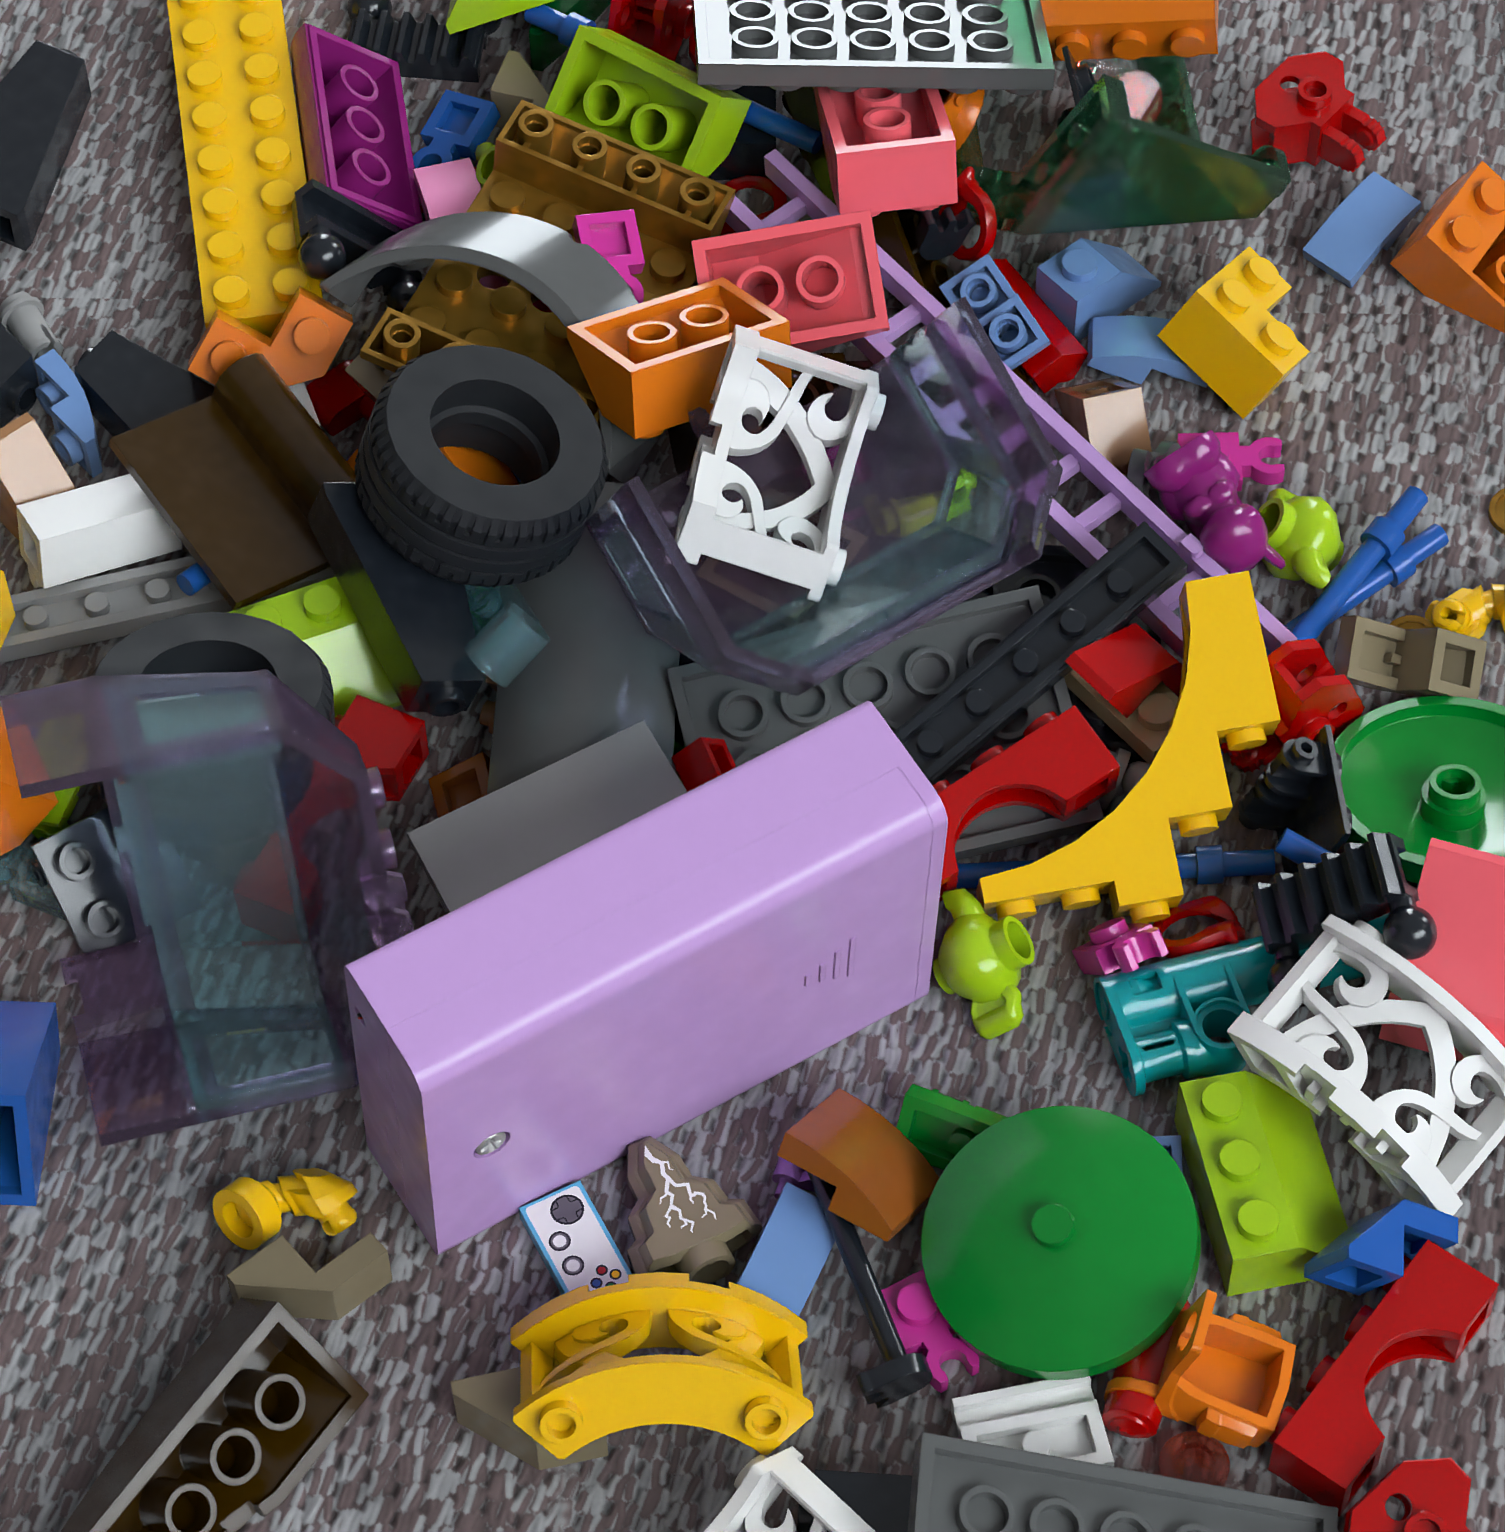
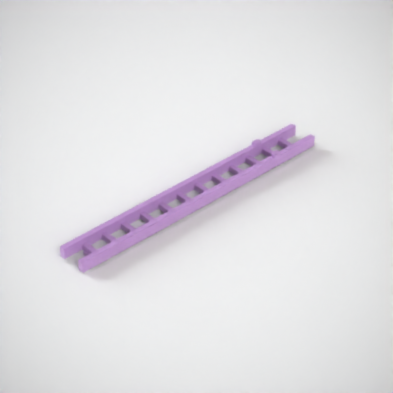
[725,149,1297,659]

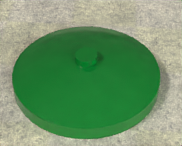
[1334,696,1505,884]
[921,1106,1201,1380]

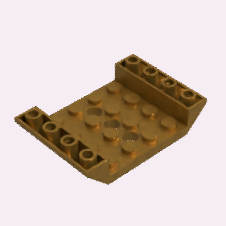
[360,100,736,431]

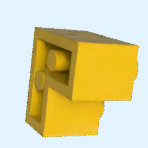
[1157,246,1310,419]

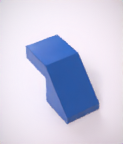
[1304,1199,1458,1296]

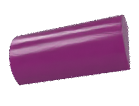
[290,23,423,230]

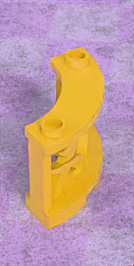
[510,1272,814,1459]

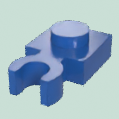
[413,89,501,169]

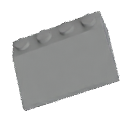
[407,720,687,914]

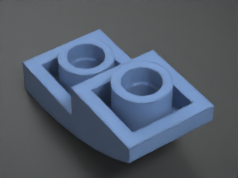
[1303,171,1422,288]
[939,254,1051,370]
[1087,315,1207,388]
[34,349,103,478]
[736,1182,835,1316]

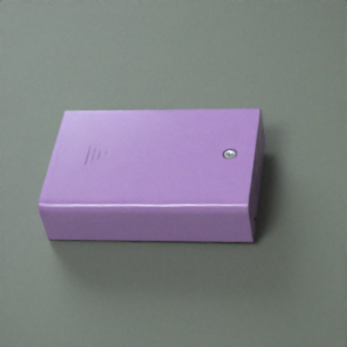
[344,701,948,1255]

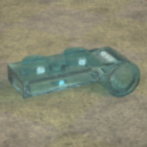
[464,584,551,688]

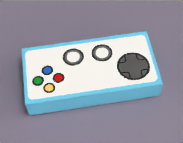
[519,1180,632,1295]

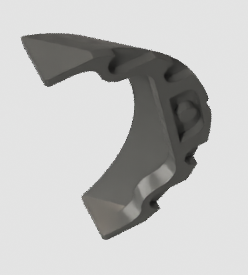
[320,211,660,484]

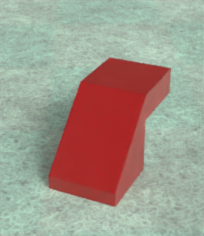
[1065,623,1182,718]

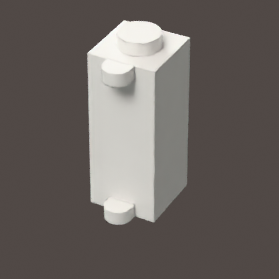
[16,474,182,589]

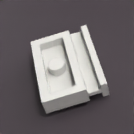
[951,1376,1114,1467]

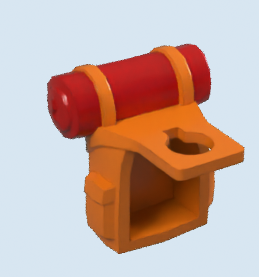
[1102,1289,1296,1449]

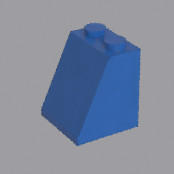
[0,1001,61,1206]

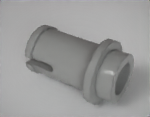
[0,292,63,366]

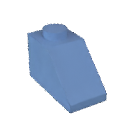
[1035,238,1161,341]

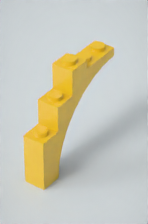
[976,570,1281,924]

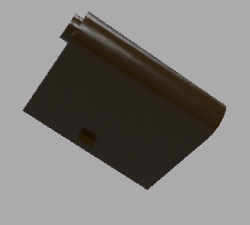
[109,353,356,610]

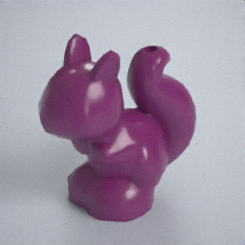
[1143,429,1286,574]

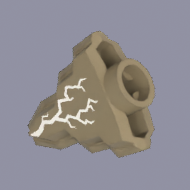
[627,1136,763,1284]

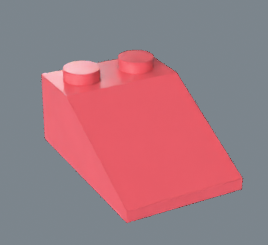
[813,87,958,217]
[691,210,890,352]
[1379,837,1505,1061]

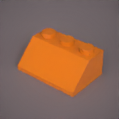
[1040,0,1218,62]
[566,277,792,439]

